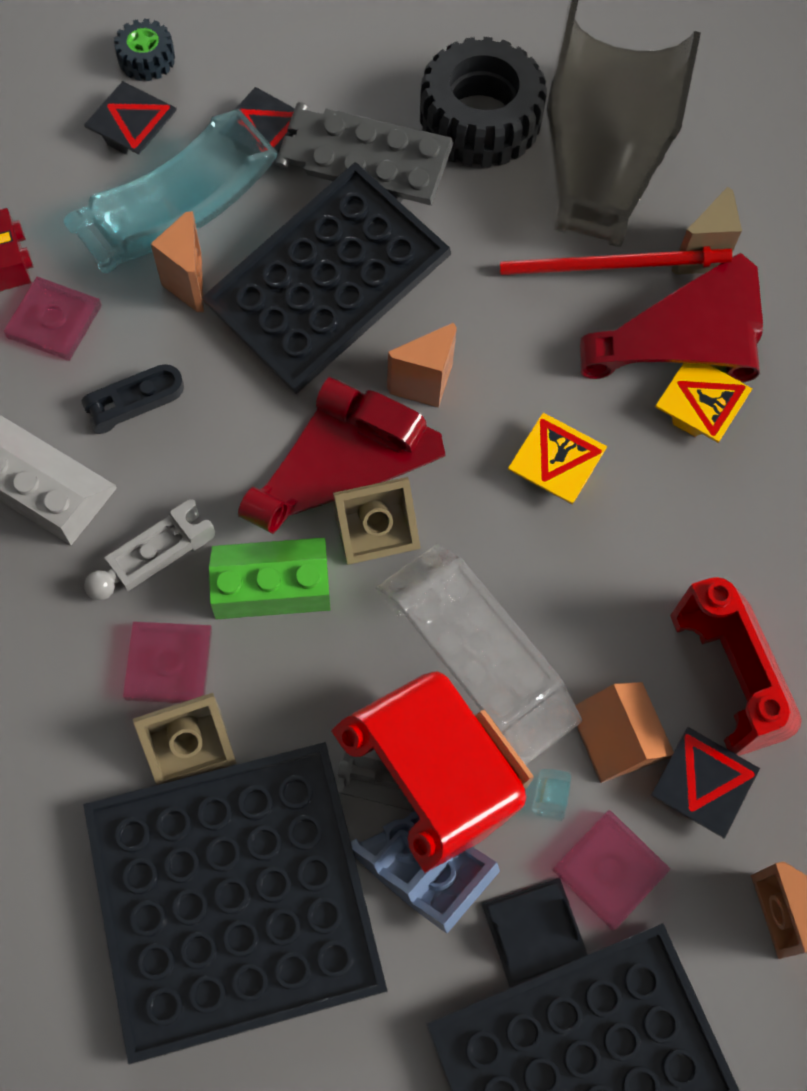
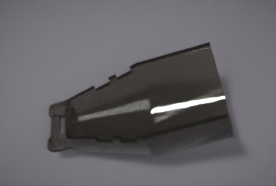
[546,0,701,248]

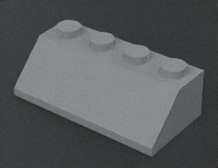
[0,415,117,545]

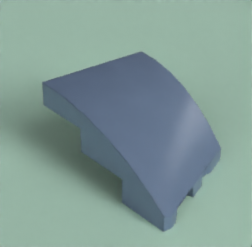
[351,811,500,934]

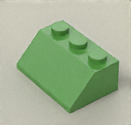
[209,538,331,620]

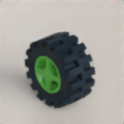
[114,19,175,81]

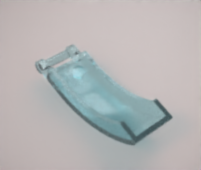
[63,109,278,273]

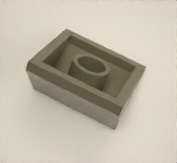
[671,187,742,275]
[333,477,421,565]
[133,693,237,785]

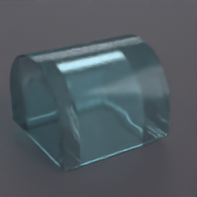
[532,769,572,821]

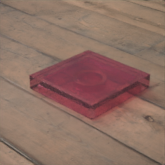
[3,276,102,361]
[123,621,212,703]
[552,809,671,931]

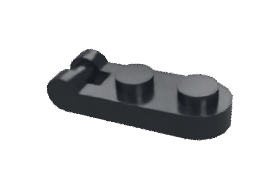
[81,364,184,434]

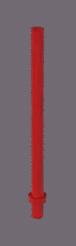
[500,246,732,275]

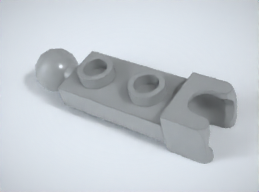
[84,499,215,601]

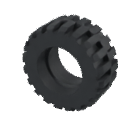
[419,37,547,168]

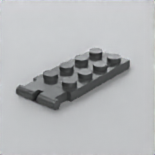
[275,102,453,206]

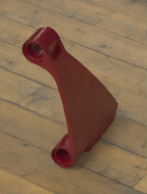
[580,253,763,382]
[238,377,446,534]

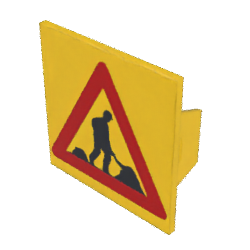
[655,363,753,443]
[508,413,607,505]

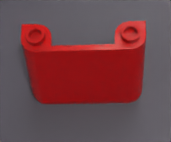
[670,577,801,756]
[331,672,526,873]

